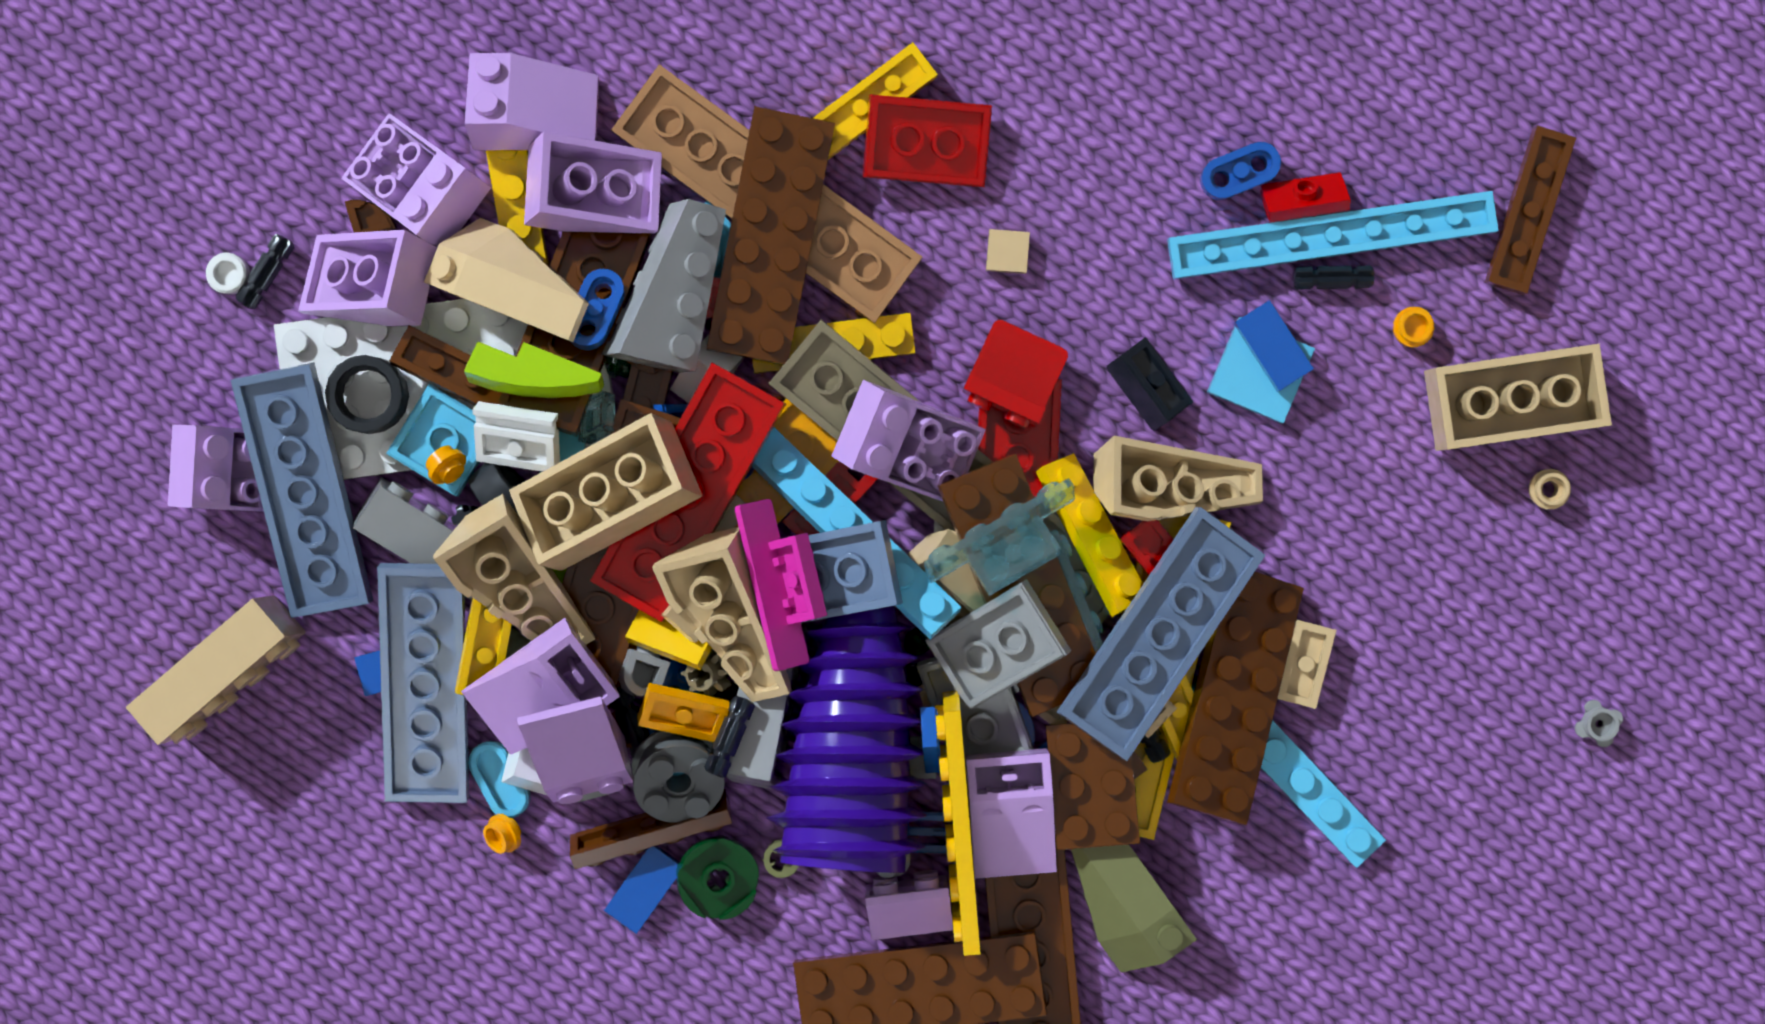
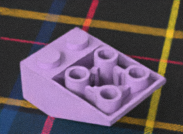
[341,113,491,247]
[832,380,986,501]
[461,618,620,755]
[965,748,1057,879]

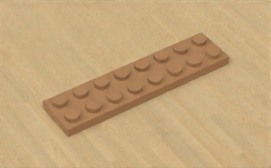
[611,64,923,324]

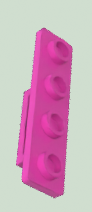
[735,499,827,672]

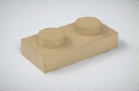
[1278,620,1337,709]

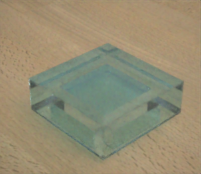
[578,390,615,444]

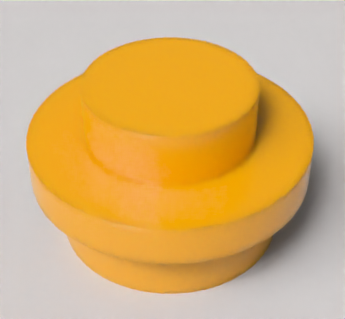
[1393,306,1435,348]
[426,445,466,484]
[483,813,521,854]

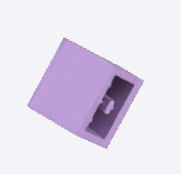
[168,425,264,512]
[865,870,953,940]

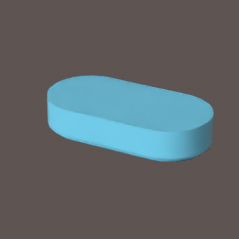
[468,741,531,818]

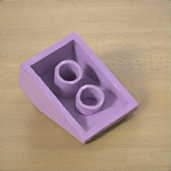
[465,53,599,150]
[524,131,662,234]
[298,230,437,326]
[517,696,633,804]

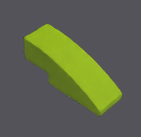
[464,341,604,398]

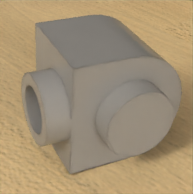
[618,646,670,696]

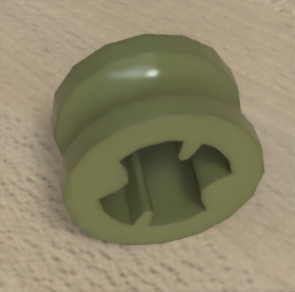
[763,839,799,878]

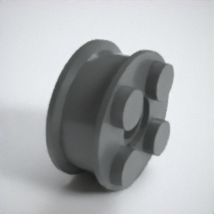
[632,730,725,823]

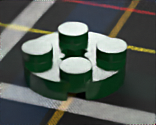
[676,835,759,920]

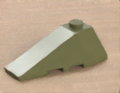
[1071,844,1197,973]

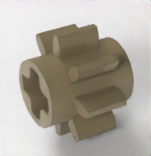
[681,649,732,696]

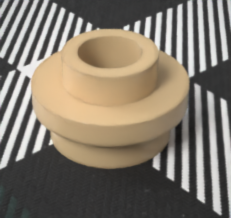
[1528,469,1571,510]

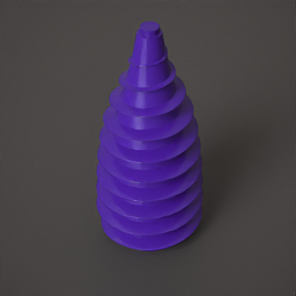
[766,606,928,873]

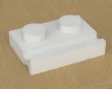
[472,401,560,472]

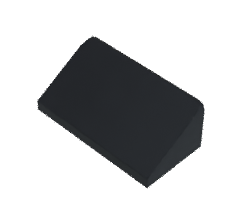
[1106,337,1193,431]

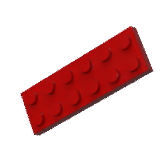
[590,362,786,622]

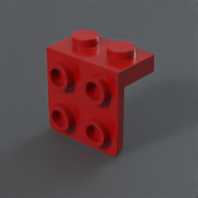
[962,320,1068,429]

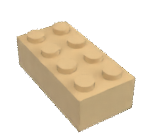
[1424,343,1612,451]
[509,413,702,571]
[125,595,306,745]

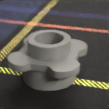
[1575,700,1623,747]

